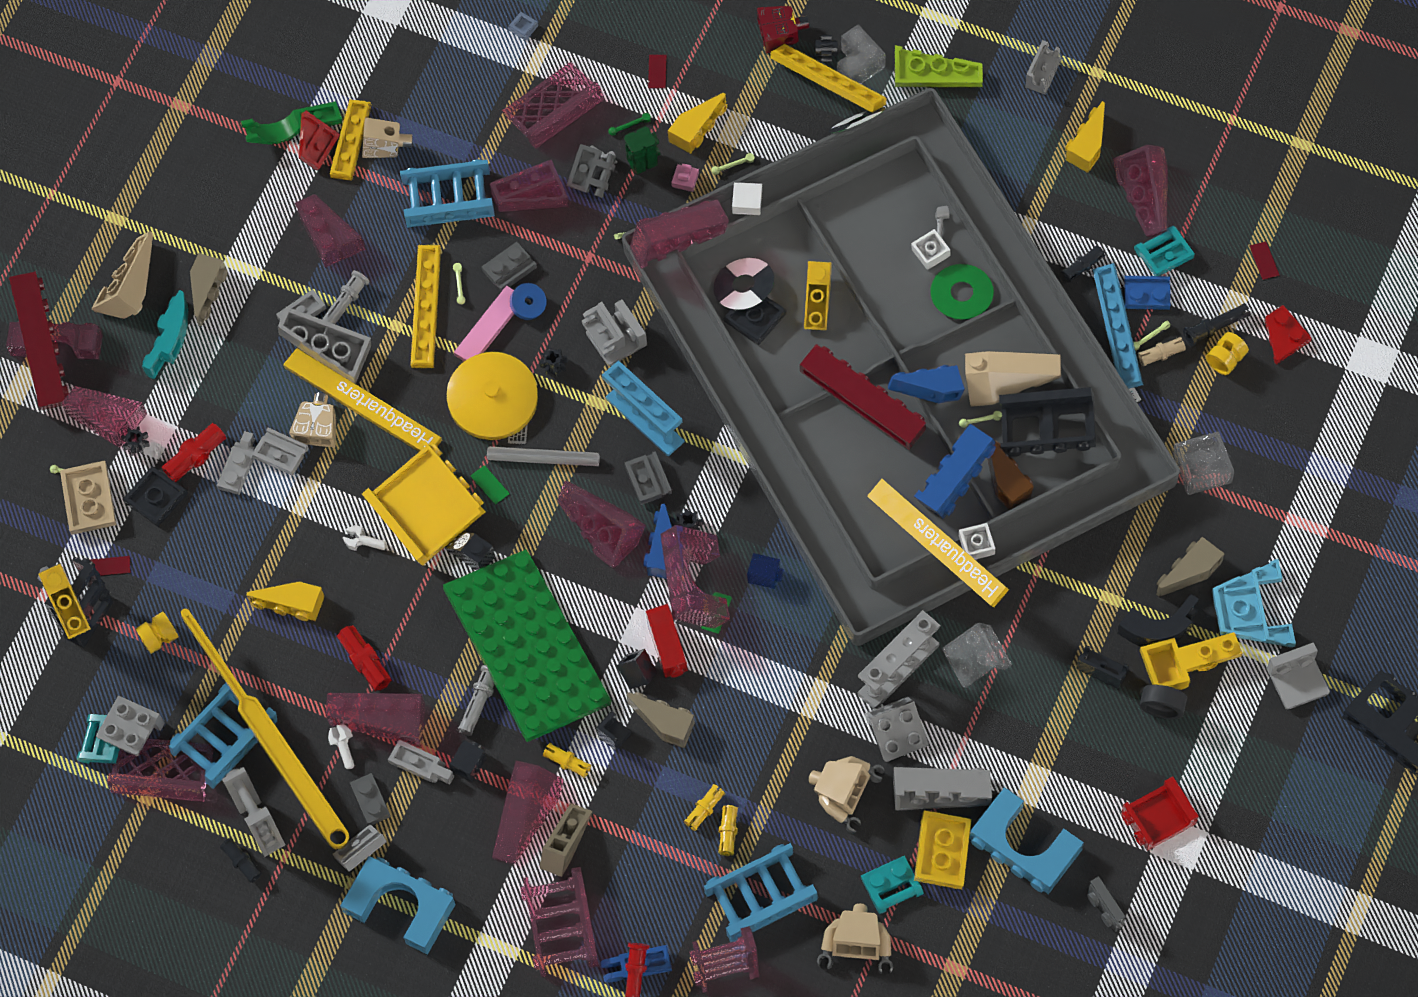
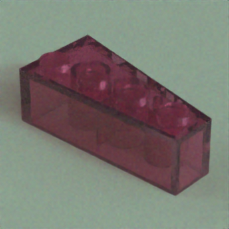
[630,199,729,269]
[326,693,425,748]

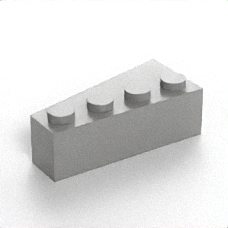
[278,306,371,384]
[893,767,992,810]

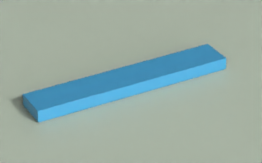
[1092,263,1143,389]

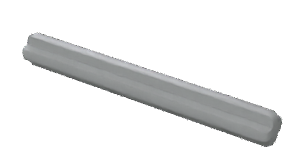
[487,447,600,466]

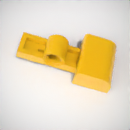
[1140,632,1242,690]

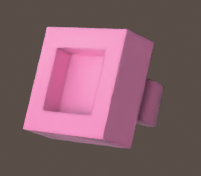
[672,163,699,192]

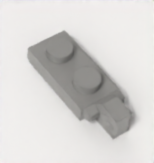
[217,431,255,495]
[388,740,454,784]

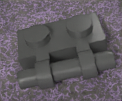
[566,144,616,198]

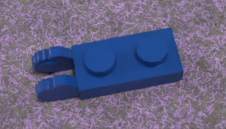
[601,945,672,983]

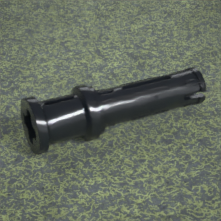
[1183,303,1251,346]

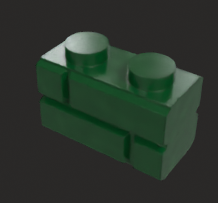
[624,126,660,174]

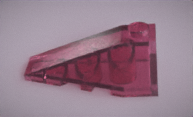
[1113,145,1168,237]
[492,761,564,864]

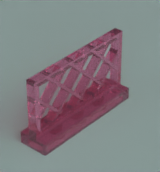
[502,62,604,149]
[107,739,214,802]

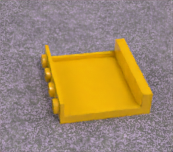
[362,440,486,566]

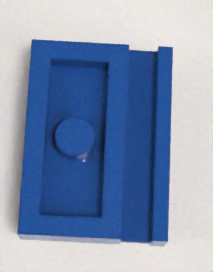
[1124,276,1171,310]

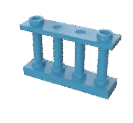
[400,159,495,228]
[602,360,685,457]
[169,683,277,789]
[704,843,817,943]

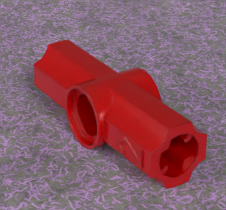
[162,423,226,482]
[337,625,392,692]

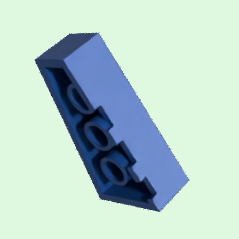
[914,424,996,519]

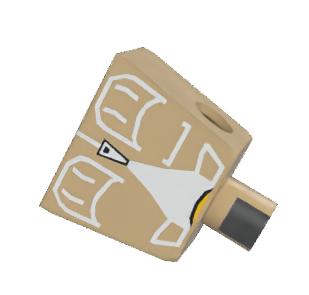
[362,118,412,158]
[289,393,336,448]

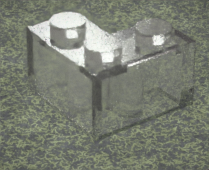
[838,25,885,84]

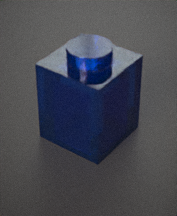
[747,553,784,589]

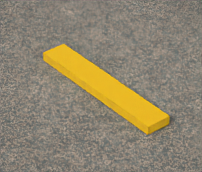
[770,44,887,113]
[411,245,441,368]

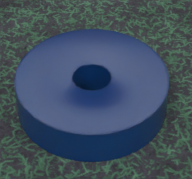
[510,283,546,320]

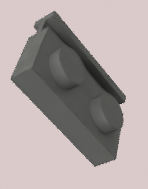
[482,242,537,292]
[624,451,672,505]
[1088,877,1126,932]

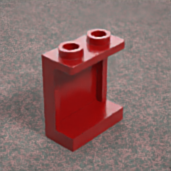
[1121,777,1199,851]

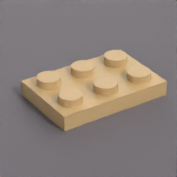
[60,461,117,535]

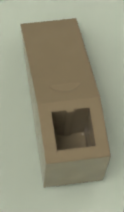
[190,253,228,327]
[1156,537,1224,597]
[626,692,695,748]

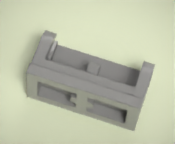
[1025,40,1062,95]
[582,302,626,358]

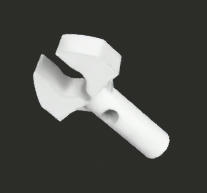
[343,525,387,551]
[328,724,354,769]

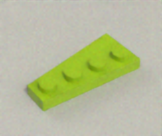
[895,45,983,87]

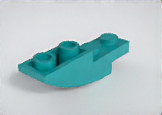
[142,290,188,379]

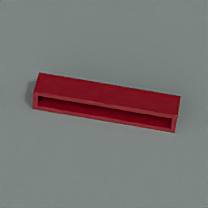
[9,271,70,411]
[799,344,926,450]

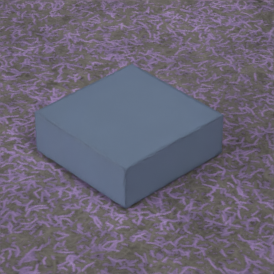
[508,12,538,41]

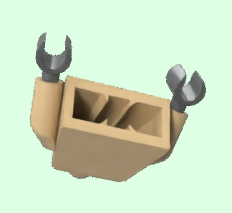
[809,756,884,834]
[817,903,893,974]

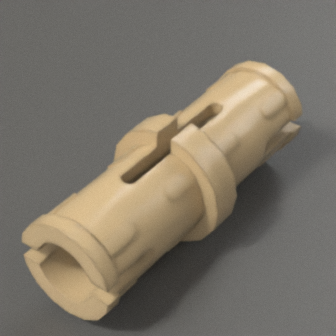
[1138,337,1186,366]

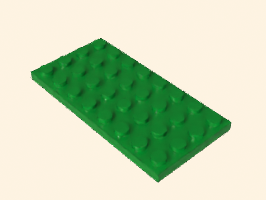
[443,549,612,742]

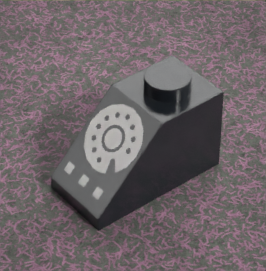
[445,531,495,570]

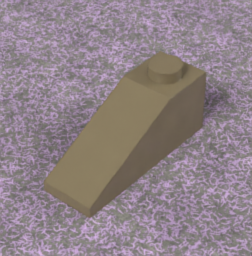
[540,803,592,877]

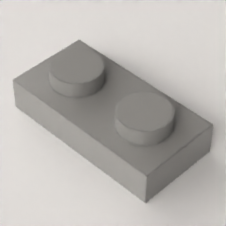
[276,289,327,321]

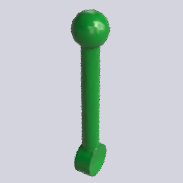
[608,113,651,136]

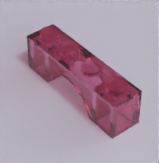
[6,321,103,359]

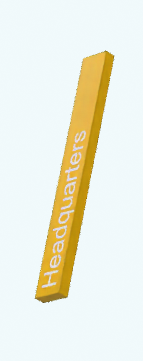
[283,348,442,452]
[867,479,1009,607]

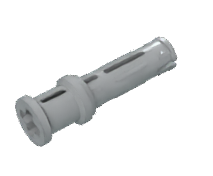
[322,271,369,324]
[458,665,495,736]

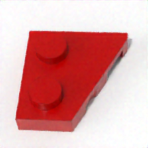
[299,110,340,171]
[1264,305,1312,364]

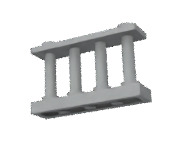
[858,610,940,710]
[222,767,285,857]

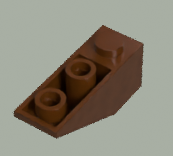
[987,441,1034,511]

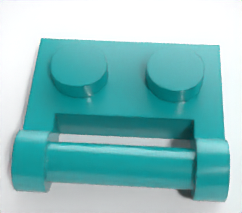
[1134,226,1195,276]
[77,714,120,764]
[861,856,924,914]

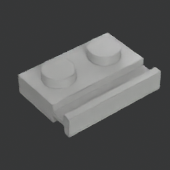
[252,428,309,476]
[333,825,387,871]

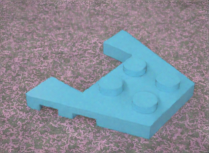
[1212,559,1296,647]

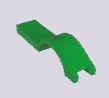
[241,101,342,145]

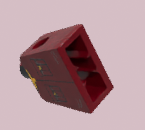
[757,6,809,54]

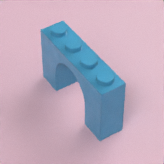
[970,787,1084,894]
[340,856,456,955]

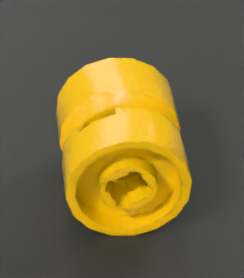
[1206,332,1249,375]
[135,611,179,654]

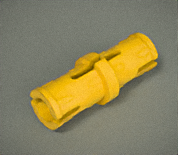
[543,743,592,778]
[684,784,725,831]
[718,805,738,856]

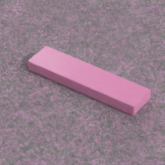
[454,286,514,361]

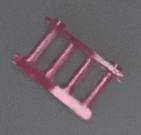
[520,867,599,977]
[689,926,759,993]

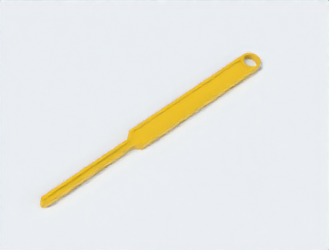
[181,609,349,849]

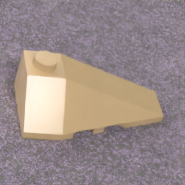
[92,231,153,319]
[965,351,1061,407]

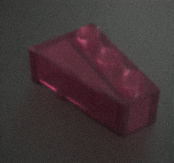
[490,160,569,212]
[295,194,365,267]
[61,386,147,448]

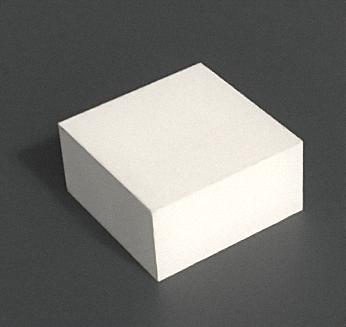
[732,183,762,215]
[911,229,951,270]
[959,523,995,559]

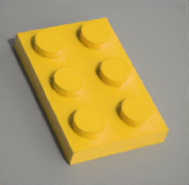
[914,810,971,890]

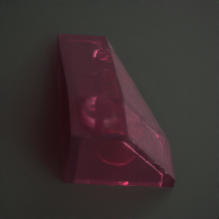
[557,481,645,568]

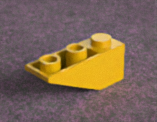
[668,93,727,154]
[1065,101,1105,173]
[804,261,832,330]
[38,563,91,639]
[247,582,325,621]

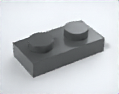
[350,773,391,826]

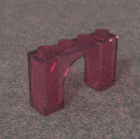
[660,525,730,629]

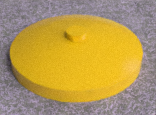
[447,352,538,440]

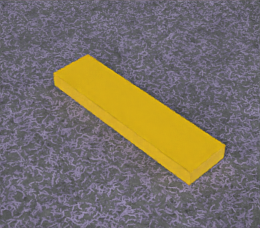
[330,99,371,181]

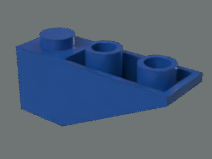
[888,365,965,403]
[644,504,680,580]

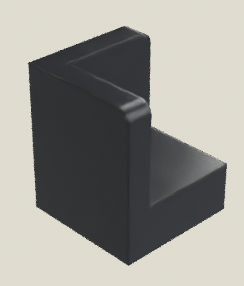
[617,649,657,689]
[596,711,632,751]

